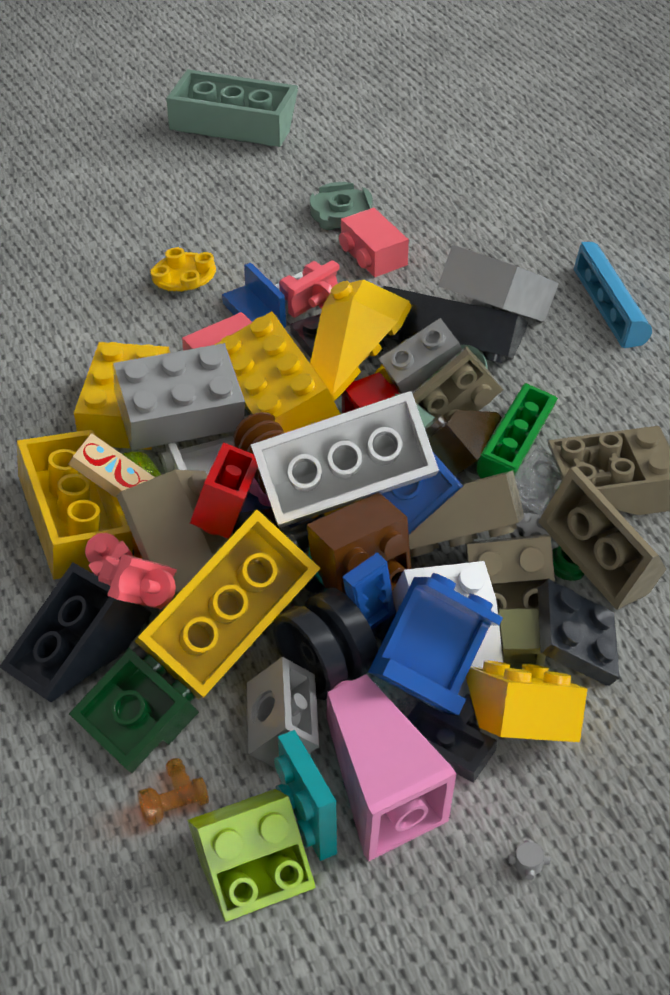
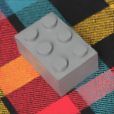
[113,343,245,451]

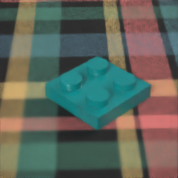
[274,730,337,861]

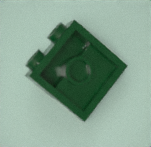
[69,648,199,773]

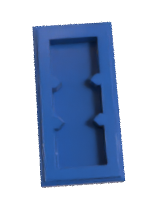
[343,552,395,630]

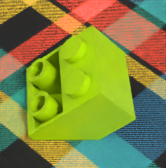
[187,789,316,922]

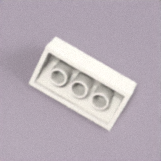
[251,391,439,528]

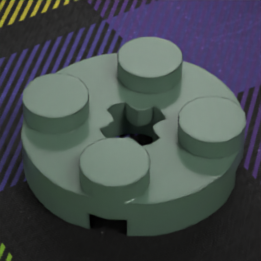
[310,182,373,230]

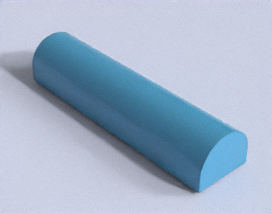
[574,242,652,348]

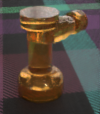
[137,758,209,827]

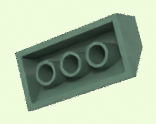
[166,69,298,147]

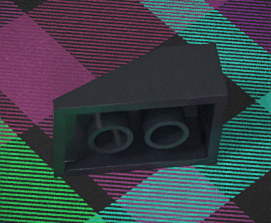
[0,562,152,702]

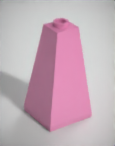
[326,674,456,862]

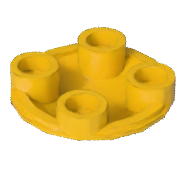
[150,247,216,292]

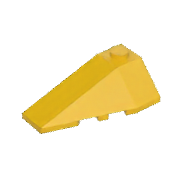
[310,279,412,401]

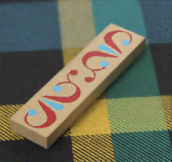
[68,433,155,498]

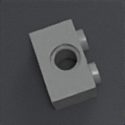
[247,657,319,768]

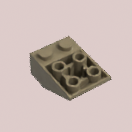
[548,426,670,515]
[409,471,525,557]

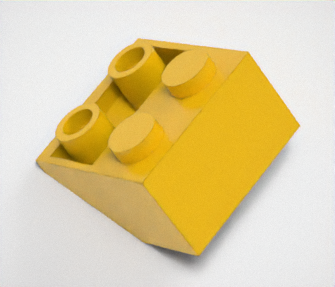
[466,660,587,742]

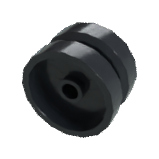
[273,587,378,700]

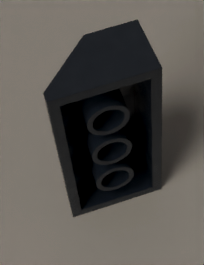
[383,285,528,363]

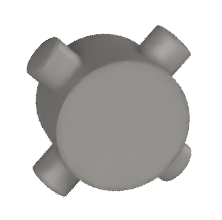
[508,840,551,880]

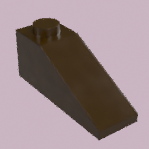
[425,410,502,476]

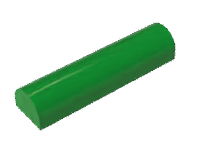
[477,383,558,479]

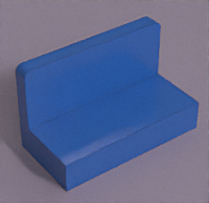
[222,262,286,328]

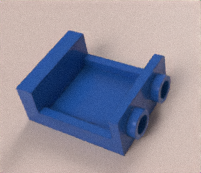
[368,573,503,715]

